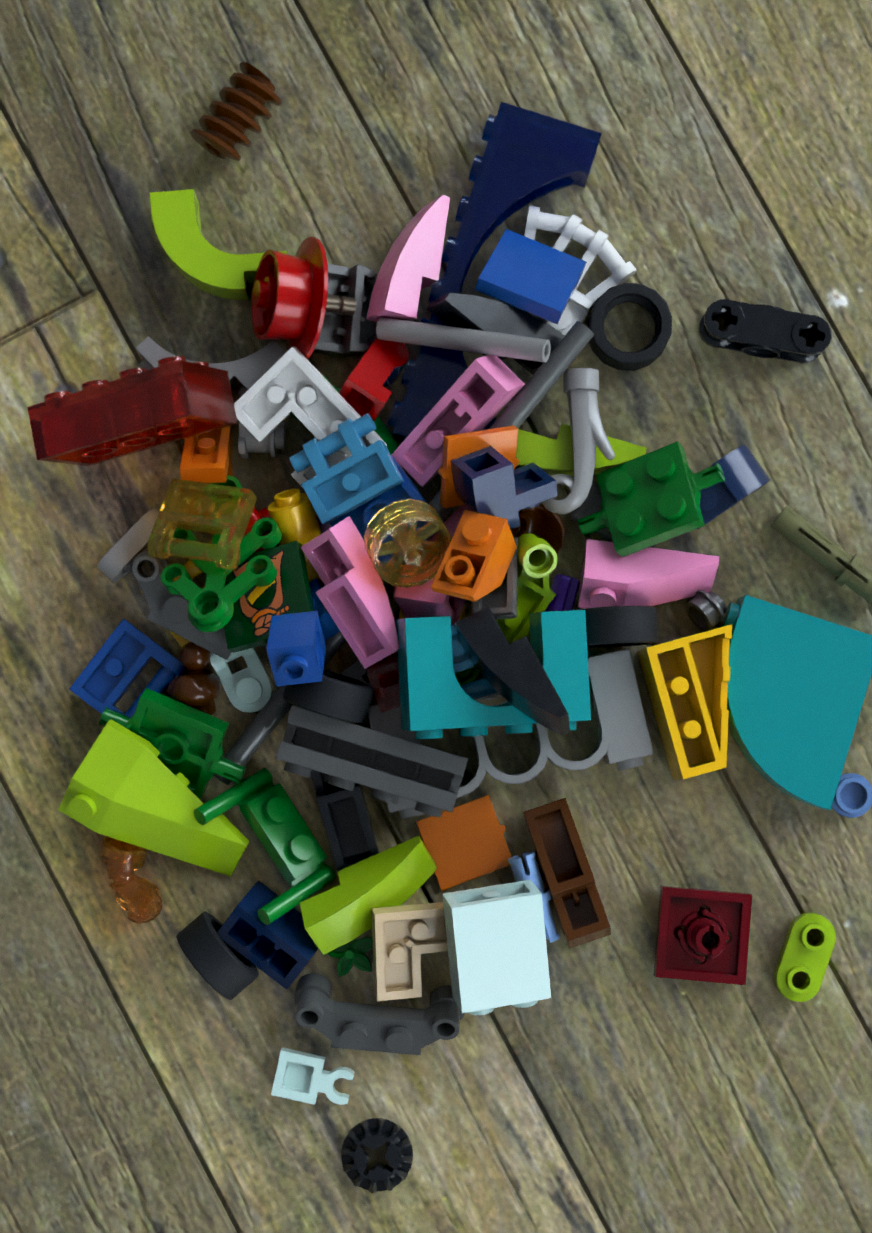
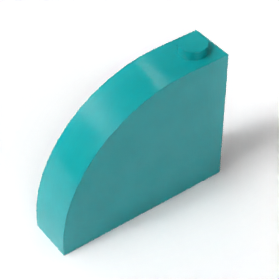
[722,595,872,810]

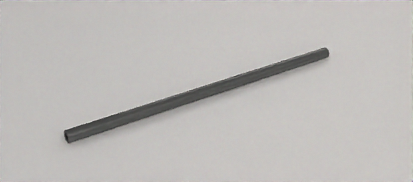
[214,321,594,785]

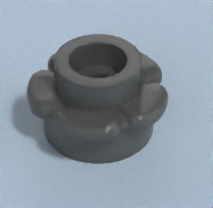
[686,590,727,631]

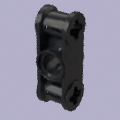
[699,299,832,363]

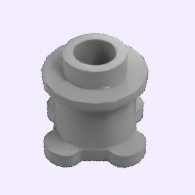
[238,421,286,459]

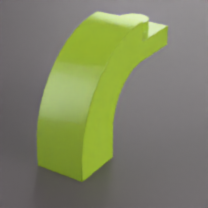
[150,189,287,300]

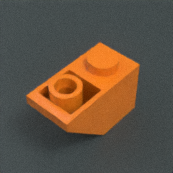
[431,510,517,602]

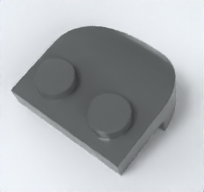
[313,263,378,357]

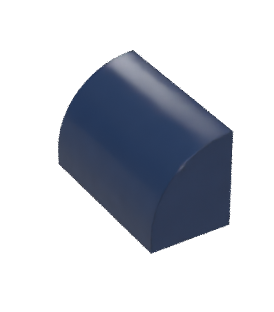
[217,880,319,990]

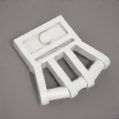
[494,206,637,335]

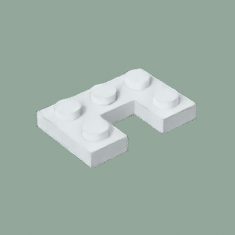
[229,346,387,488]

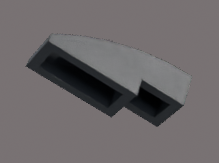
[427,293,565,375]
[455,607,570,735]
[311,770,379,871]

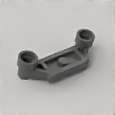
[132,550,267,660]
[294,973,465,1055]

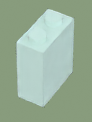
[442,880,551,1015]

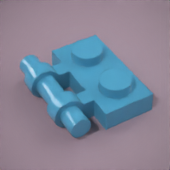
[289,413,404,525]

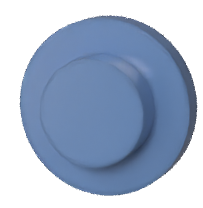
[831,773,872,818]

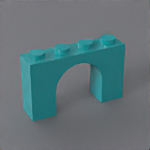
[396,610,591,739]

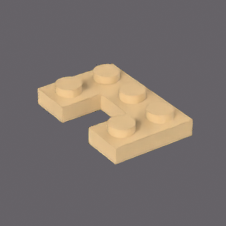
[372,902,448,1001]

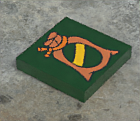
[224,541,314,653]

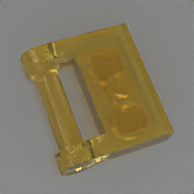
[147,478,257,570]

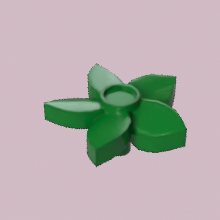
[328,936,373,977]

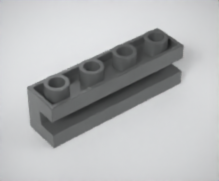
[276,706,468,818]

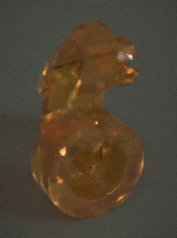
[100,836,162,924]

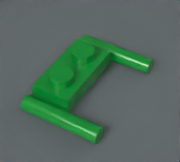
[194,768,336,925]

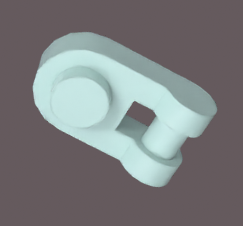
[210,647,273,713]

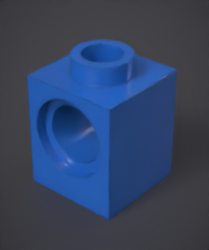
[266,611,326,686]

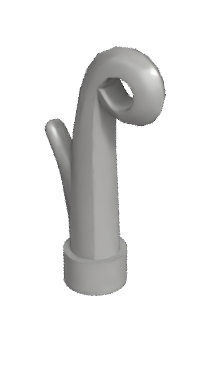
[542,368,615,514]

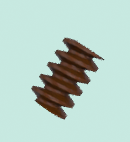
[190,61,282,161]

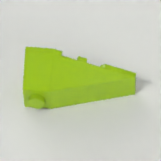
[58,719,250,877]

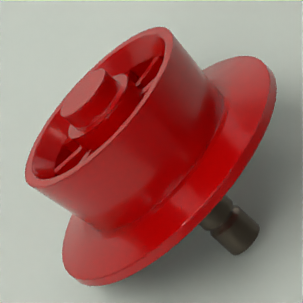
[251,237,356,359]

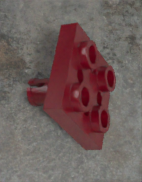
[654,885,752,985]

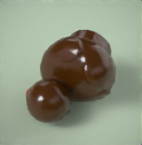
[167,642,222,715]

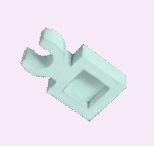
[271,1047,355,1105]

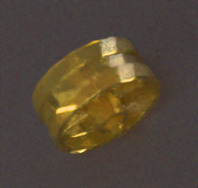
[364,499,452,588]

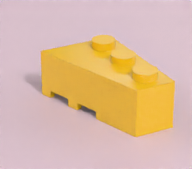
[637,624,732,780]

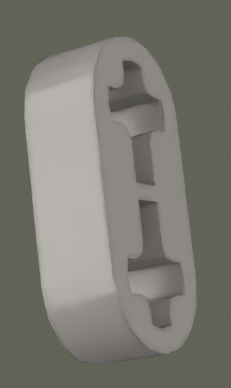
[97,508,172,583]

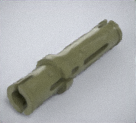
[770,505,872,606]

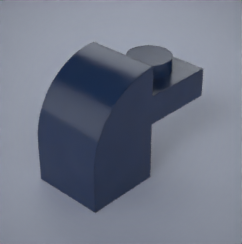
[697,444,771,530]
[451,446,558,529]

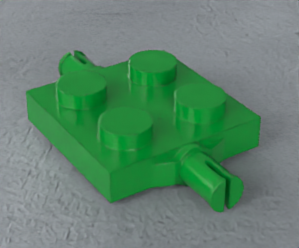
[578,441,725,557]
[99,688,247,800]

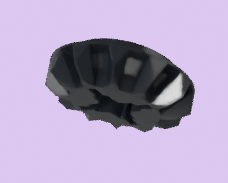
[341,1118,413,1193]

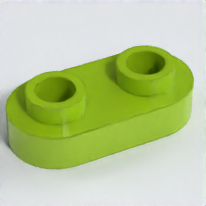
[774,913,836,1002]

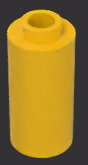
[268,489,323,583]

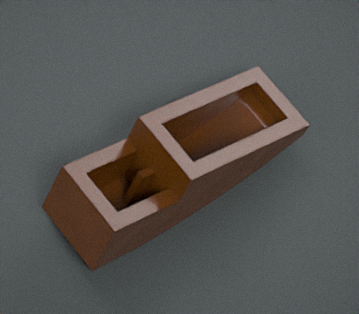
[523,798,611,949]

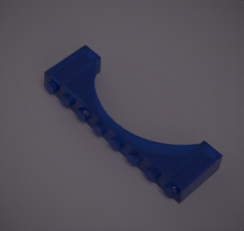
[388,102,602,442]

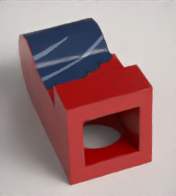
[339,338,409,421]

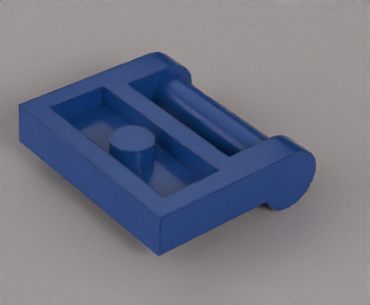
[69,618,187,718]

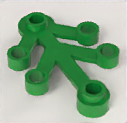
[160,475,282,632]

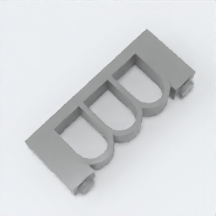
[368,649,653,819]

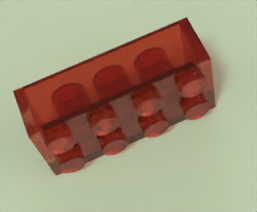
[27,356,238,466]

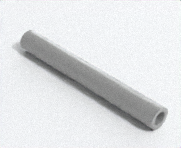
[376,317,551,362]

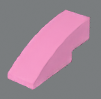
[366,195,450,322]
[301,516,400,669]

